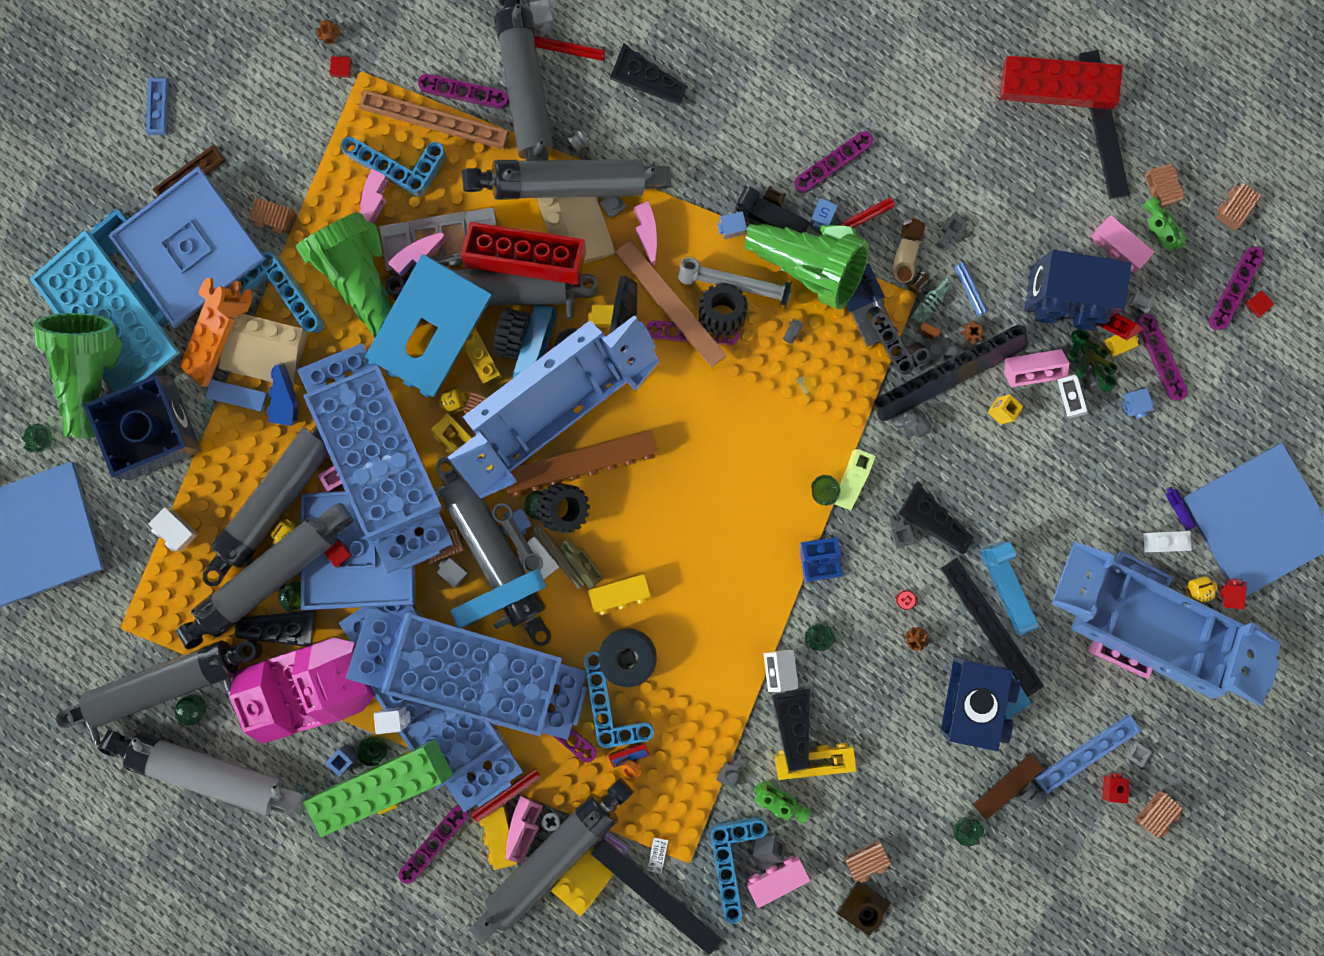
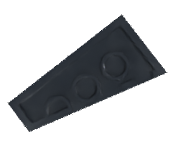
[610,43,687,106]
[609,275,637,361]
[898,481,974,555]
[234,611,316,647]
[772,689,810,773]

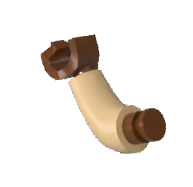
[893,218,925,283]

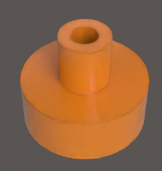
[621,760,641,781]

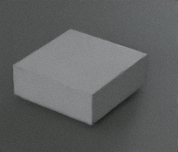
[1124,740,1153,768]

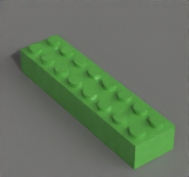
[303,739,453,837]

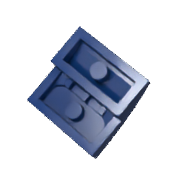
[800,537,843,583]

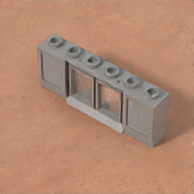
[380,207,498,277]

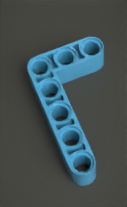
[341,137,446,197]
[238,252,324,333]
[513,305,557,378]
[980,541,1038,636]
[450,569,547,628]
[585,651,654,748]
[711,817,767,924]

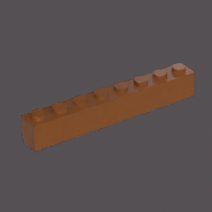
[506,430,658,497]

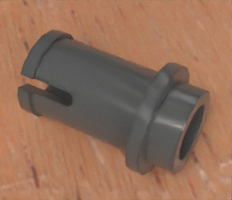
[782,319,803,345]

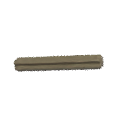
[532,525,585,589]

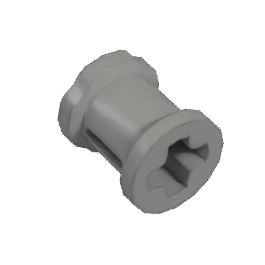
[1128,290,1155,314]
[542,812,562,831]

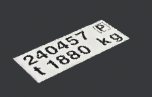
[647,838,668,874]

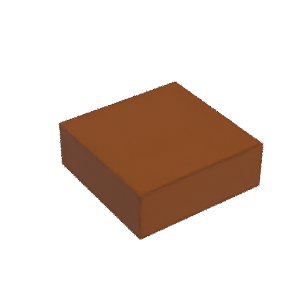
[917,322,941,339]

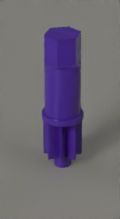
[1165,487,1196,531]

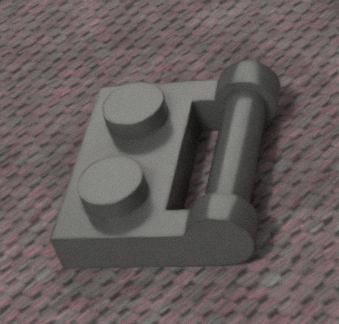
[851,298,899,347]

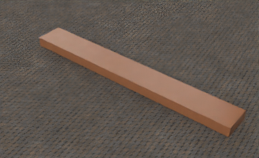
[359,89,510,150]
[615,241,727,368]

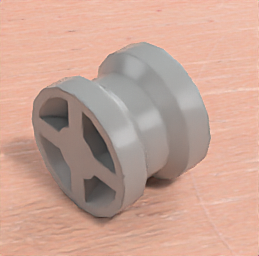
[566,130,590,155]

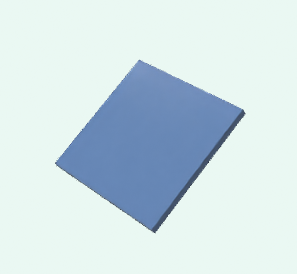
[108,166,267,328]
[1182,443,1324,596]
[0,462,104,607]
[300,491,416,610]

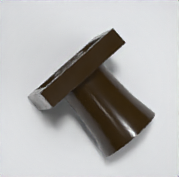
[836,881,891,936]

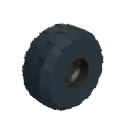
[598,628,657,687]

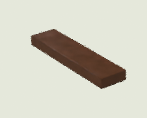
[153,144,226,196]
[972,753,1044,821]

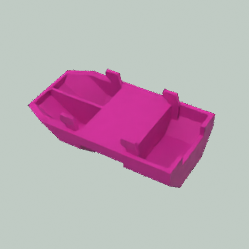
[229,638,375,744]

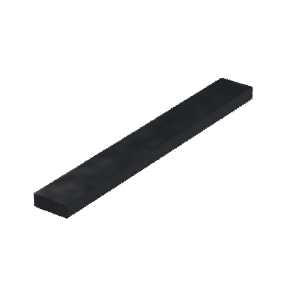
[1078,50,1130,200]
[940,558,1044,697]
[591,838,722,956]

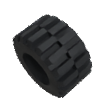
[698,283,748,337]
[494,308,531,360]
[536,483,590,534]

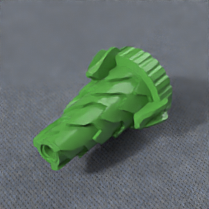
[295,212,392,339]
[744,224,869,310]
[33,313,122,438]

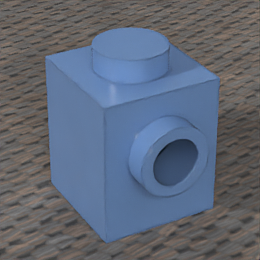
[1123,388,1154,419]
[500,508,532,535]

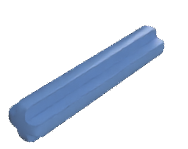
[955,262,987,316]

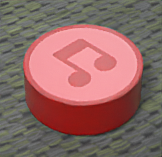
[896,590,916,610]

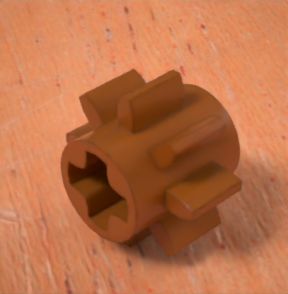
[316,20,341,44]
[960,320,985,345]
[905,627,930,651]

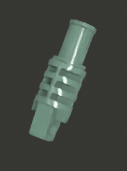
[911,278,953,325]

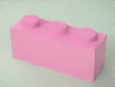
[1090,215,1154,273]
[1004,349,1069,387]
[1087,641,1153,679]
[746,856,810,908]

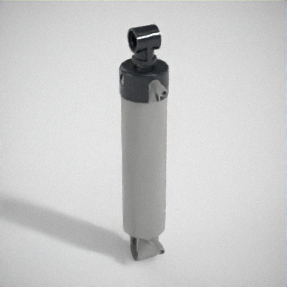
[97,730,308,818]

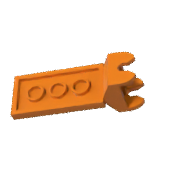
[179,278,252,387]

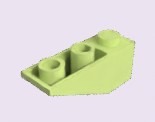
[833,449,876,510]

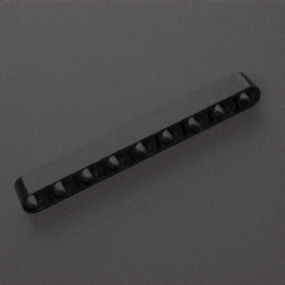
[874,325,1029,421]

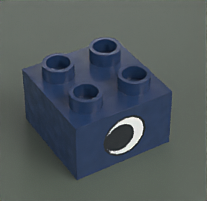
[1024,249,1132,330]
[83,374,202,480]
[940,657,1020,752]

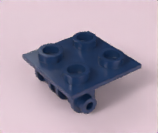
[846,263,885,313]

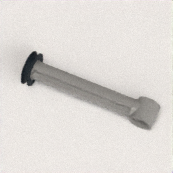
[678,257,792,308]

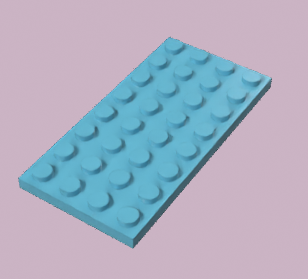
[30,230,180,392]

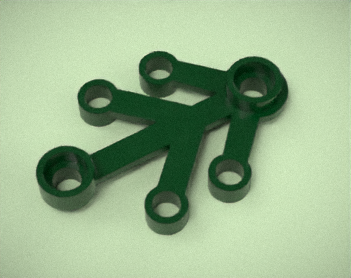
[1066,329,1118,392]

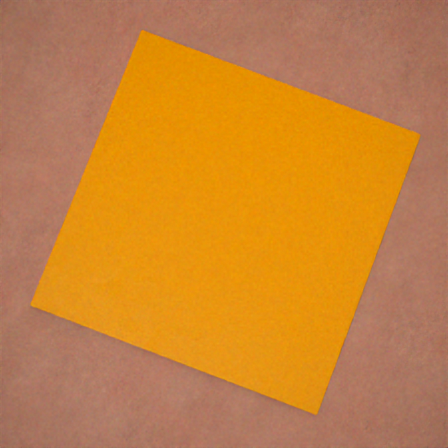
[121,72,916,863]

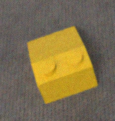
[551,846,614,917]

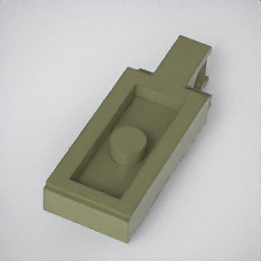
[559,538,604,589]

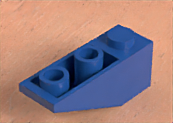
[267,363,299,426]

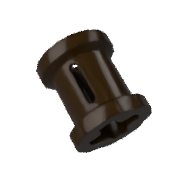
[763,186,786,207]
[907,270,933,296]

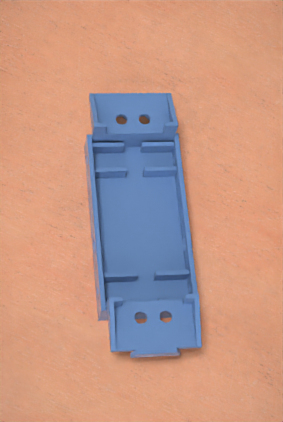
[448,316,660,498]
[297,343,453,574]
[1052,542,1281,706]
[339,605,523,812]
[346,608,587,740]

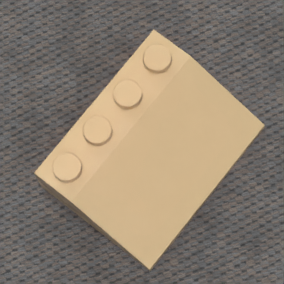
[537,197,615,265]
[219,314,308,388]

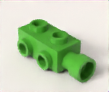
[1143,196,1187,251]
[754,780,811,824]

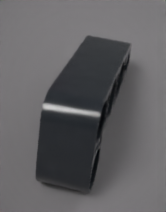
[735,186,810,233]
[866,307,931,375]

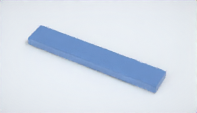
[1034,714,1141,795]

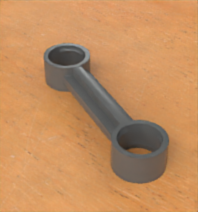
[492,503,543,572]

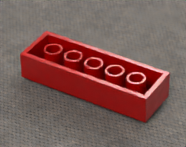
[999,56,1123,110]
[461,222,586,285]

